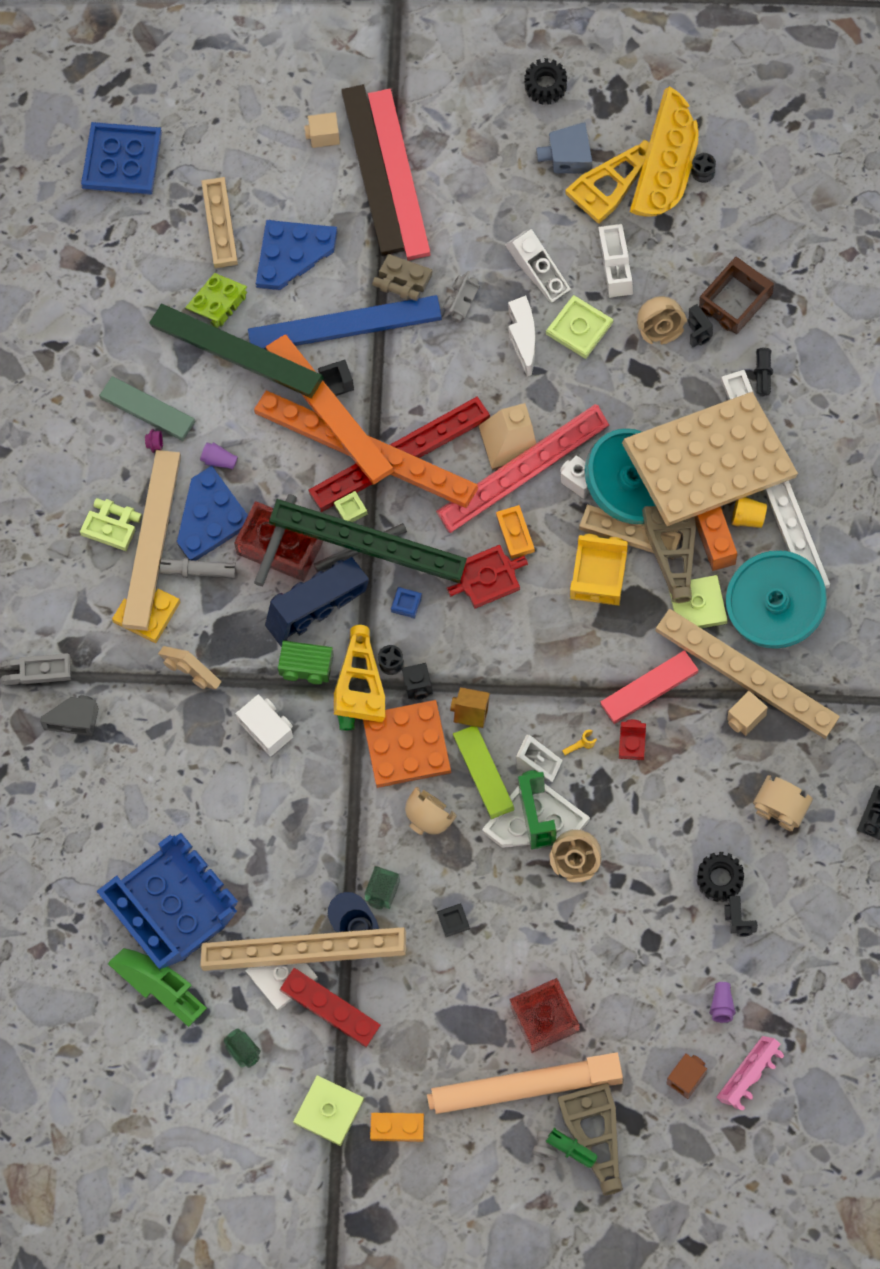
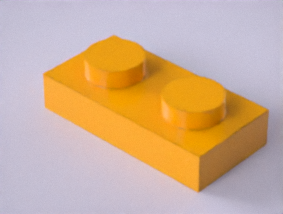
[496,505,535,559]
[370,1113,424,1142]

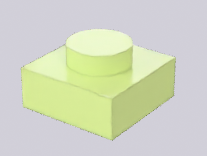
[334,491,368,522]

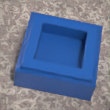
[391,587,422,619]

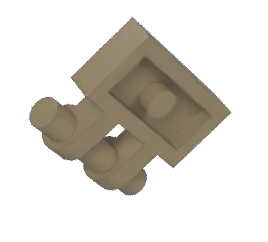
[372,254,432,301]

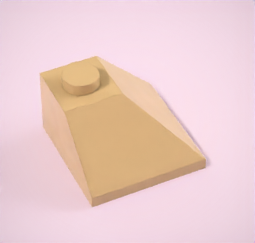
[479,403,536,470]

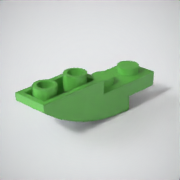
[108,948,207,1027]

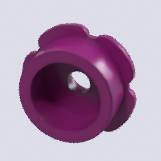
[145,429,163,453]

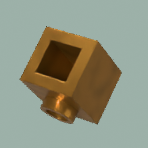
[450,687,490,728]

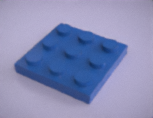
[81,122,162,194]

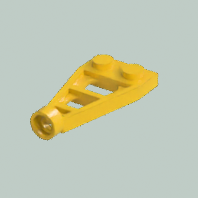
[565,140,649,224]
[334,625,385,722]

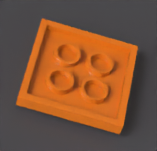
[363,700,451,788]

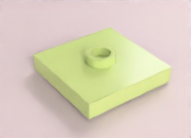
[546,295,613,359]
[668,575,728,628]
[293,1075,364,1146]

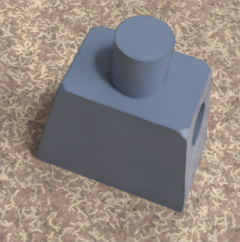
[536,122,592,174]

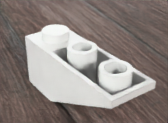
[505,229,571,303]

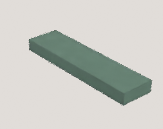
[99,376,195,441]

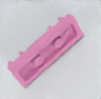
[716,1036,784,1110]

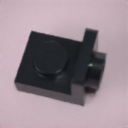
[687,304,713,347]
[402,663,433,700]

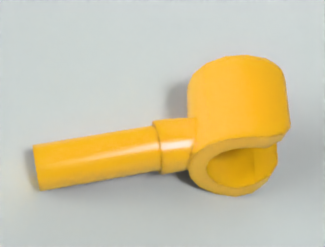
[562,729,597,755]

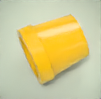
[731,497,767,528]

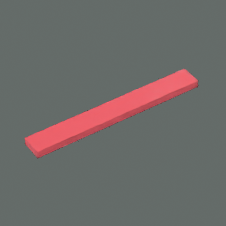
[368,88,431,261]
[436,404,610,533]

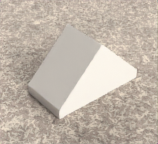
[516,735,563,782]

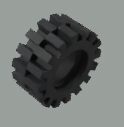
[525,58,567,105]
[697,852,744,902]

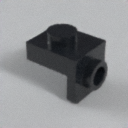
[724,896,758,937]

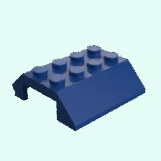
[97,833,238,970]

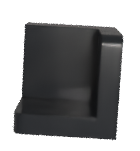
[318,359,354,396]

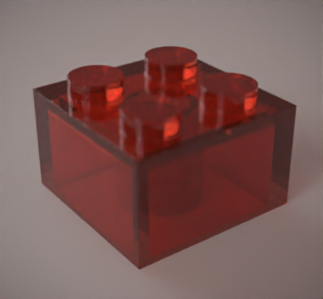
[509,978,579,1053]

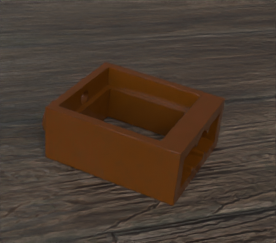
[699,256,774,335]

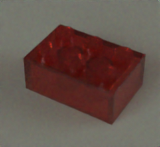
[234,501,324,582]

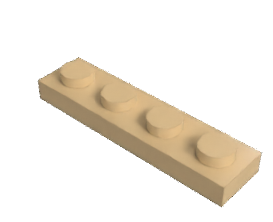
[201,177,238,269]
[579,504,681,559]

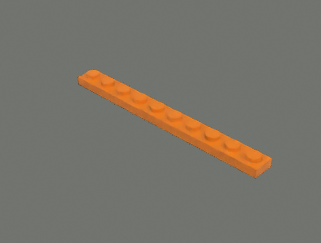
[254,390,478,508]

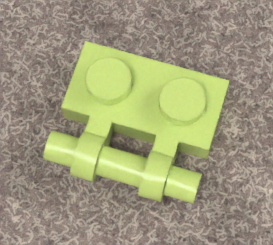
[80,498,142,551]

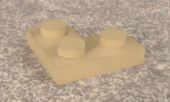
[158,646,222,689]

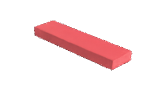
[600,650,699,724]

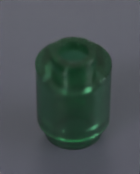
[223,1028,261,1068]

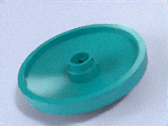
[584,428,656,524]
[726,551,827,649]

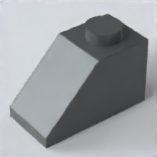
[40,695,99,737]

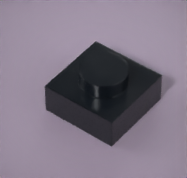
[437,903,470,938]

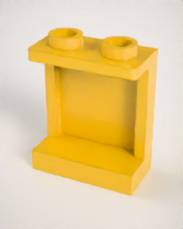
[570,534,628,606]

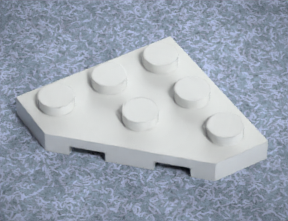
[482,784,590,848]

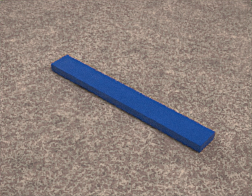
[248,295,442,350]

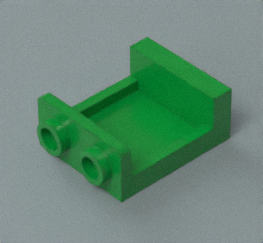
[518,770,556,850]

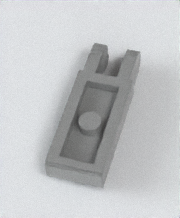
[1,653,71,685]

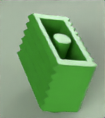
[278,640,334,684]

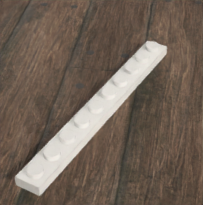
[721,370,830,589]

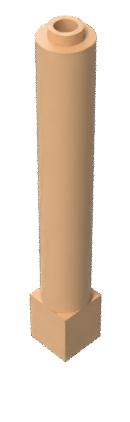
[427,1052,623,1114]

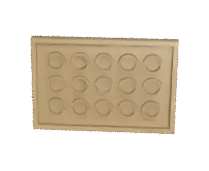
[622,392,798,526]

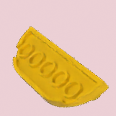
[630,86,699,217]

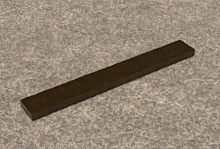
[341,84,405,256]

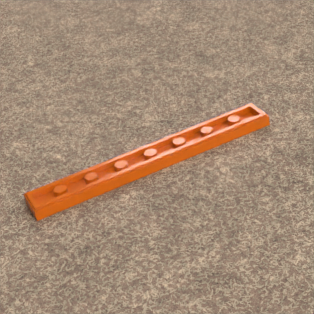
[266,334,394,485]

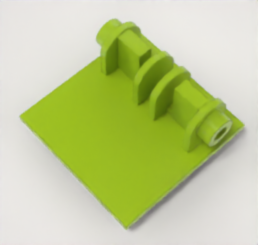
[185,273,247,328]

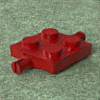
[446,544,528,609]

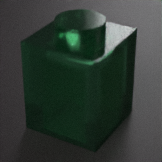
[364,866,400,909]

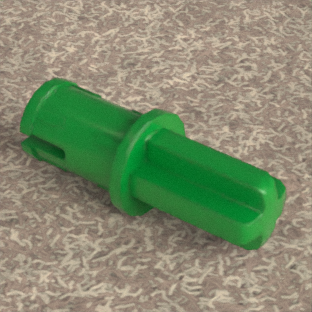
[545,1128,597,1168]

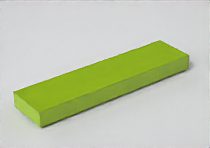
[453,726,515,819]

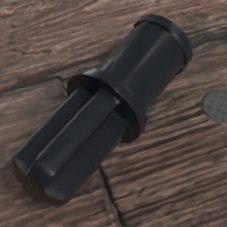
[754,348,773,397]

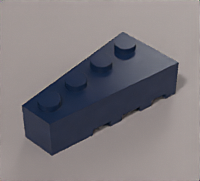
[265,557,369,647]

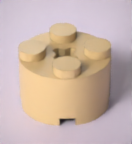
[753,775,813,831]

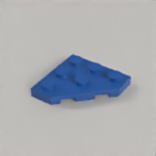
[256,220,337,290]
[177,466,253,561]

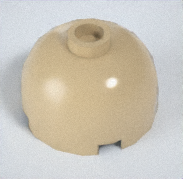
[637,296,687,344]
[405,787,457,835]
[550,830,602,882]

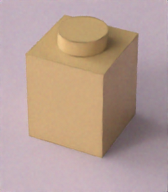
[304,112,340,148]
[727,691,768,736]

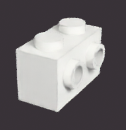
[235,694,293,757]

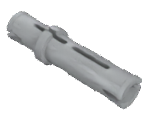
[160,558,236,578]

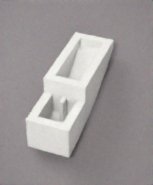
[598,224,633,298]
[508,296,535,377]

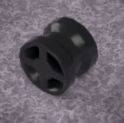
[692,153,716,183]
[378,645,404,675]

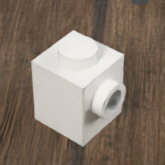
[560,455,590,499]

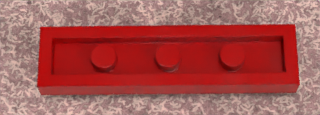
[280,968,381,1048]

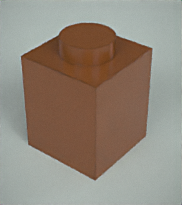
[667,1053,707,1099]

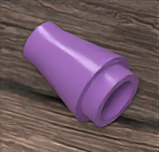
[200,442,238,470]
[710,982,736,1023]

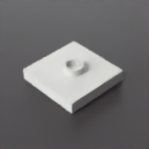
[245,963,318,1011]

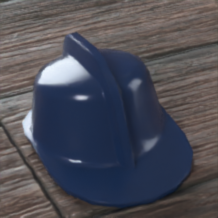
[328,892,379,933]

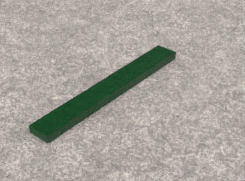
[149,303,324,398]
[269,499,467,583]

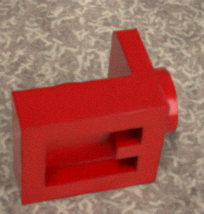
[619,719,646,760]

